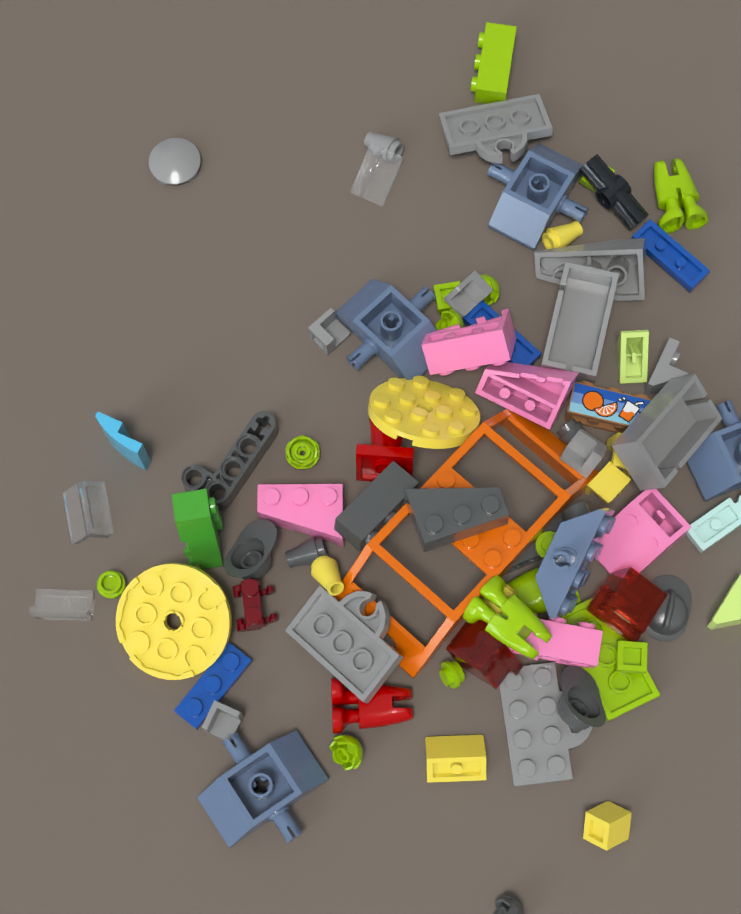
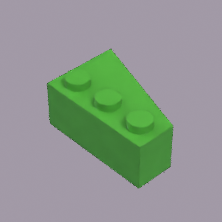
[172,489,223,570]

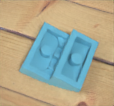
[95,412,151,470]

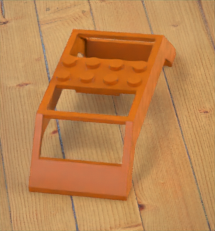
[335,409,599,679]

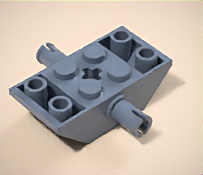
[487,143,589,251]
[336,279,437,380]
[686,400,741,502]
[535,508,616,620]
[197,730,329,848]

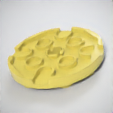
[368,376,480,449]
[116,563,232,680]

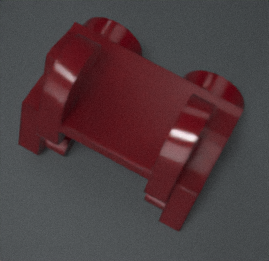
[232,579,278,632]

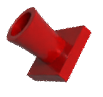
[356,417,414,482]

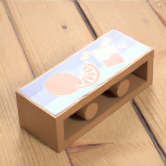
[564,381,651,433]

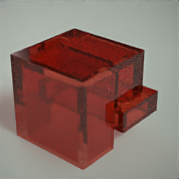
[586,567,668,642]
[446,620,523,689]

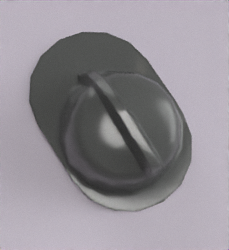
[224,519,277,580]
[642,575,692,642]
[558,666,606,734]

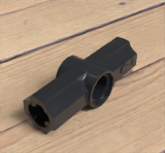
[579,154,649,230]

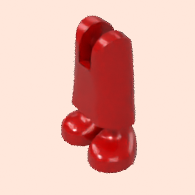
[331,678,414,734]

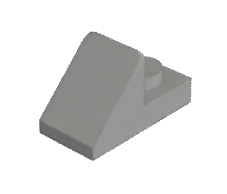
[644,337,689,395]

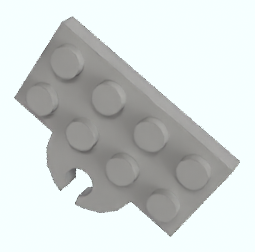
[439,94,553,164]
[285,585,404,704]
[497,662,593,788]

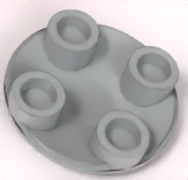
[149,138,201,185]

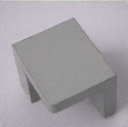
[444,270,493,318]
[308,307,350,356]
[560,429,608,478]
[202,700,244,743]

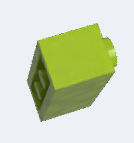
[470,22,517,104]

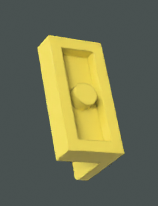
[425,735,486,783]

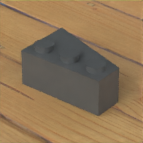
[334,461,419,551]
[404,487,510,552]

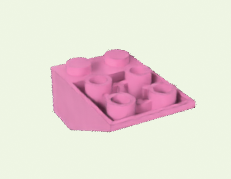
[597,489,691,589]

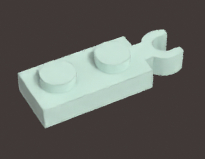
[686,495,741,553]

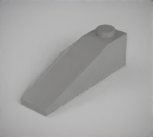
[534,238,646,301]

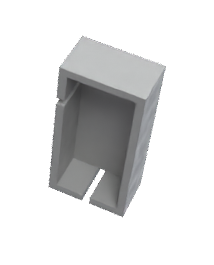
[541,262,619,383]
[612,374,723,491]

